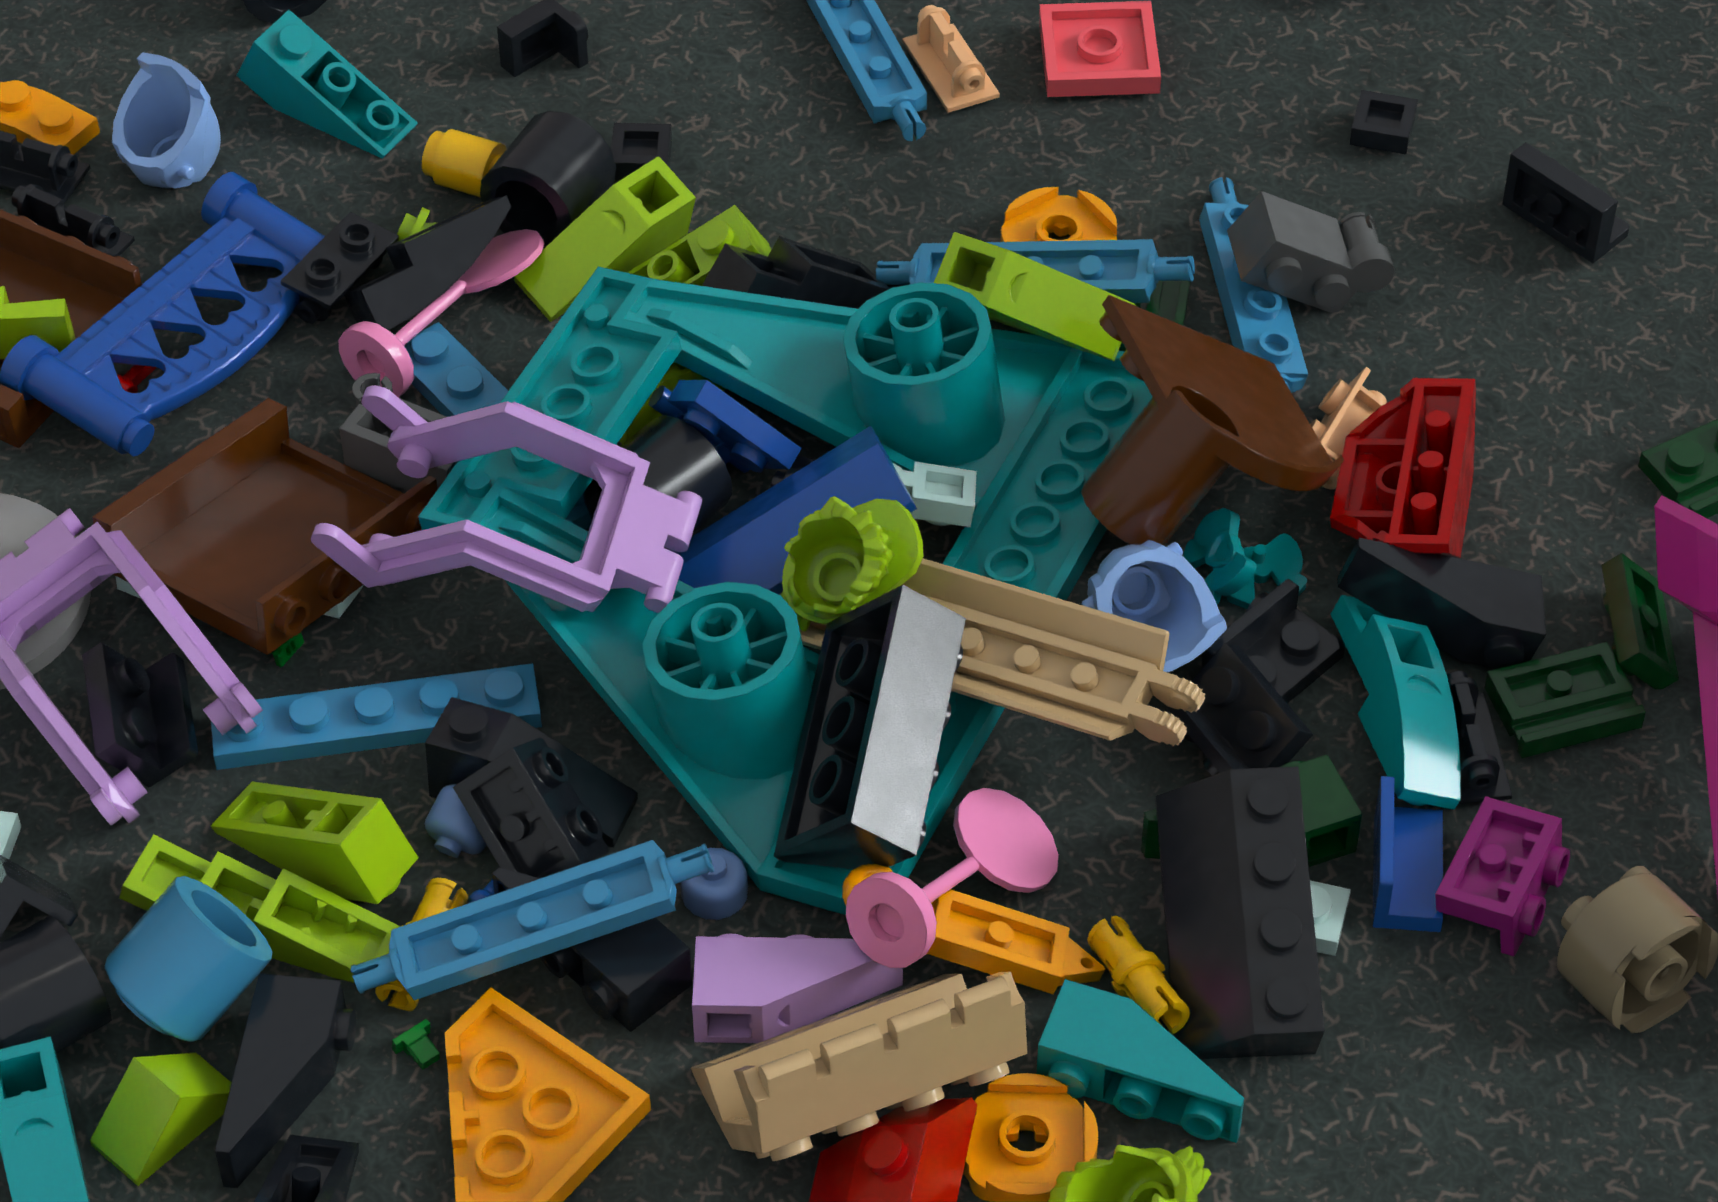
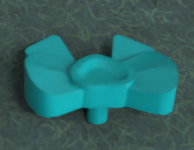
[1183,508,1257,605]
[1212,533,1307,609]

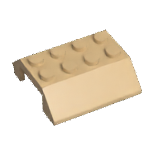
[691,972,1027,1161]

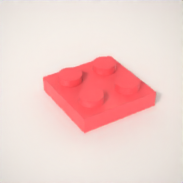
[1039,1,1161,97]

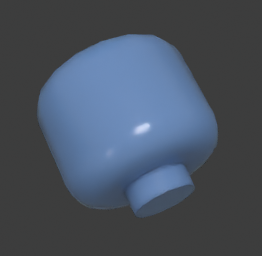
[424,784,486,858]
[680,848,748,920]

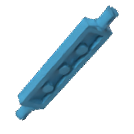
[806,0,927,141]
[1199,177,1308,393]
[876,239,1195,303]
[351,840,714,1000]

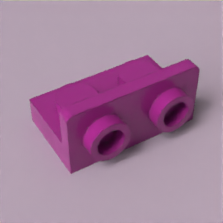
[1435,796,1570,957]

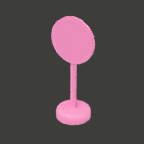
[338,229,545,398]
[846,788,1059,968]

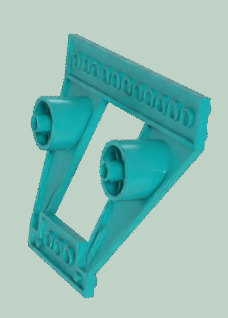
[418,266,1153,915]

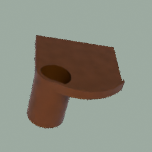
[1081,295,1344,546]

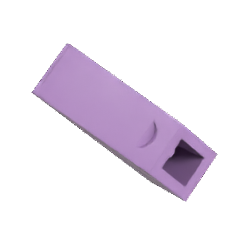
[692,934,903,1043]

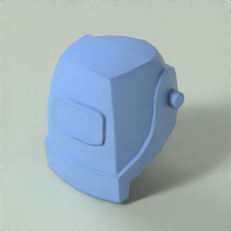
[112,52,221,189]
[1082,540,1227,672]

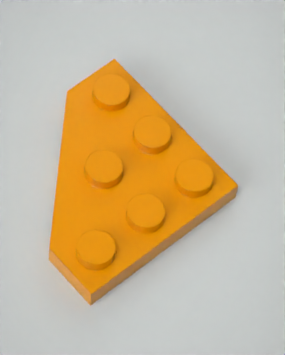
[445,987,651,1202]

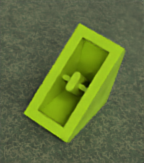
[90,1053,232,1186]

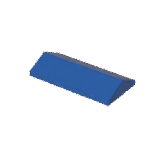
[672,426,917,595]

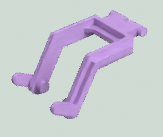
[311,385,702,613]
[0,508,263,826]

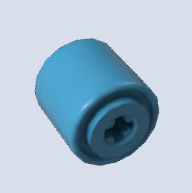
[105,876,273,1042]

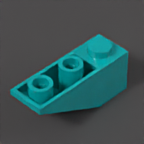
[236,10,418,159]
[1037,979,1244,1143]
[0,1036,90,1202]

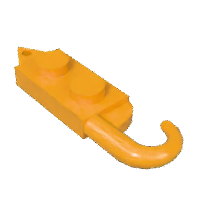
[842,864,1105,994]

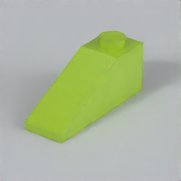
[211,781,419,904]

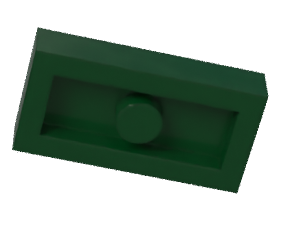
[1601,553,1679,689]

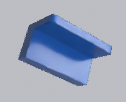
[1373,776,1443,932]

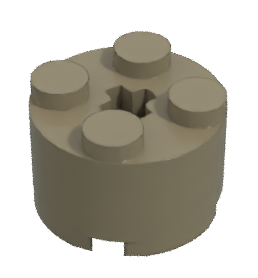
[1557,866,1718,1033]

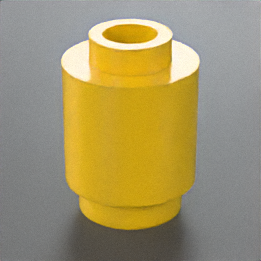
[422,129,506,198]

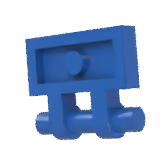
[648,380,802,473]

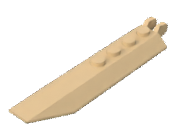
[779,558,1206,746]

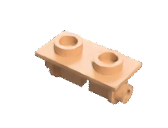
[902,5,1000,113]
[1310,367,1387,489]

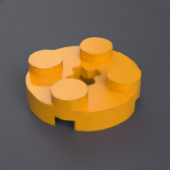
[1000,187,1117,242]
[963,1073,1098,1202]

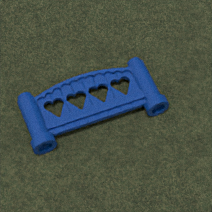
[0,172,325,456]

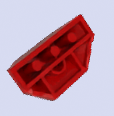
[1330,378,1476,558]
[809,1097,977,1202]

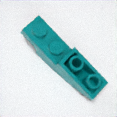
[1330,595,1461,810]

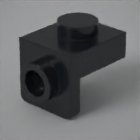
[497,0,589,77]

